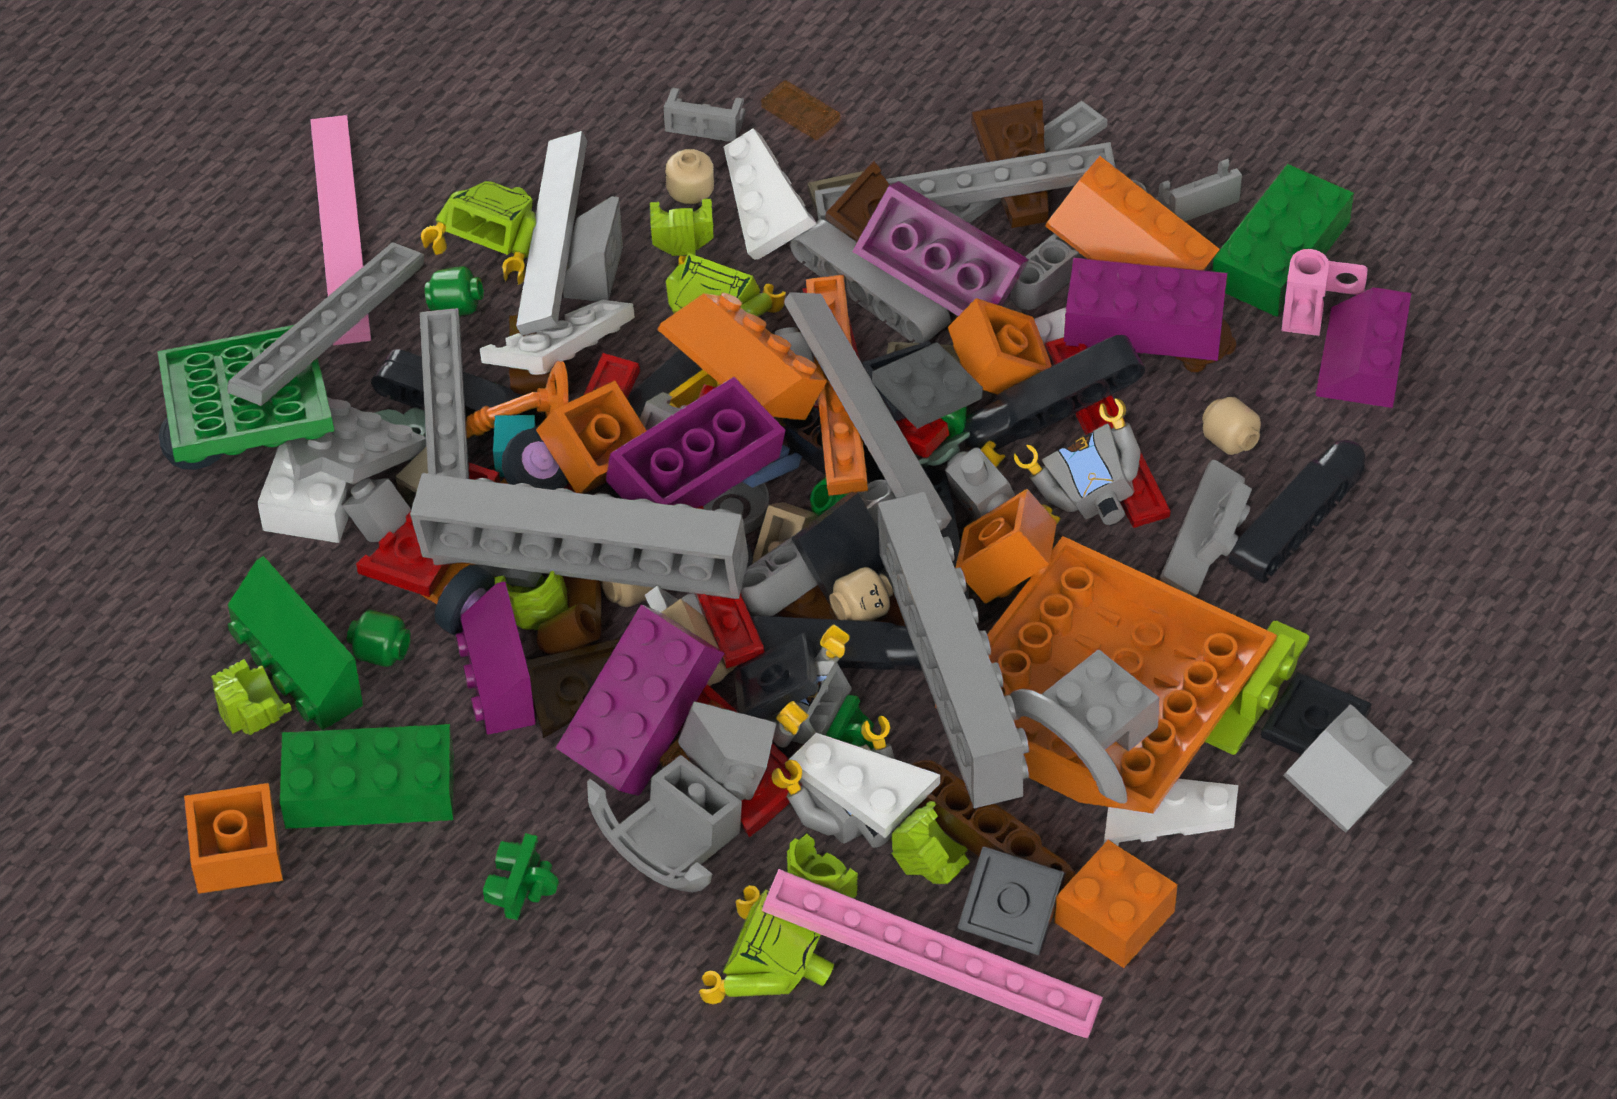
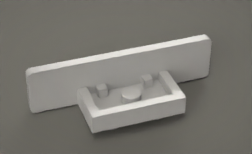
[1160,460,1252,597]

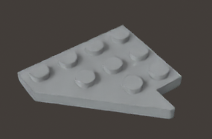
[286,397,427,484]

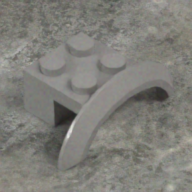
[1010,649,1159,804]
[587,755,742,893]

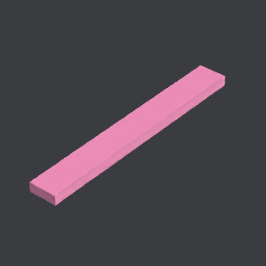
[310,115,371,346]
[762,869,1103,1038]

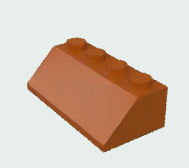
[1045,156,1220,271]
[657,293,827,420]

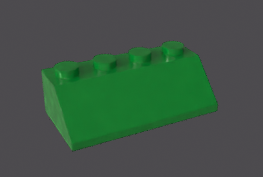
[228,556,363,731]

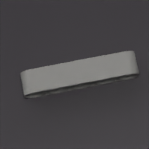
[1010,180,1147,310]
[790,219,951,343]
[741,480,896,617]

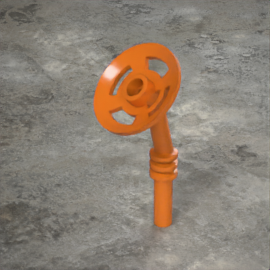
[466,361,569,439]

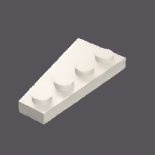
[724,128,817,260]
[480,300,635,375]

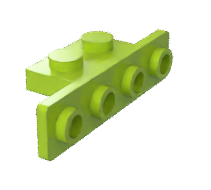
[1205,621,1309,755]

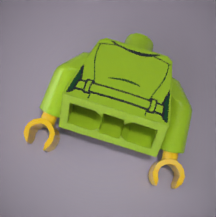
[421,181,536,285]
[666,253,786,317]
[699,885,834,1004]

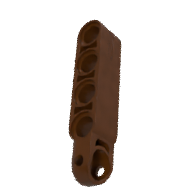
[912,760,1076,890]

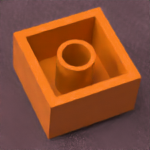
[948,298,1052,394]
[536,381,647,494]
[956,489,1057,604]
[184,783,283,894]
[1055,840,1178,968]

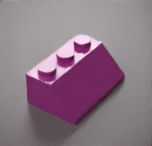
[1316,287,1411,408]
[455,581,536,735]

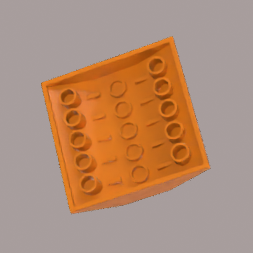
[935,536,1277,814]

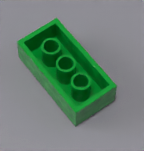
[1212,164,1354,317]
[280,724,454,829]

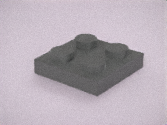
[872,342,983,429]

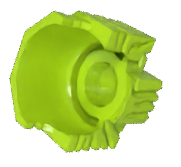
[650,199,713,256]
[494,571,568,630]
[211,659,292,735]
[891,801,970,884]
[787,834,858,898]

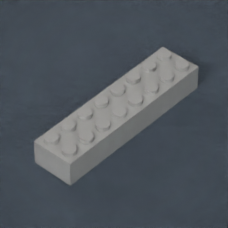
[410,473,749,599]
[878,492,1029,809]

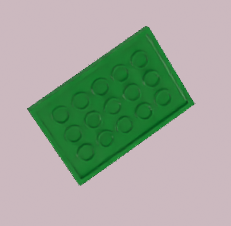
[157,325,334,463]

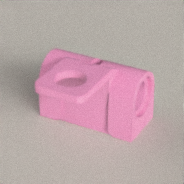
[1281,249,1368,336]

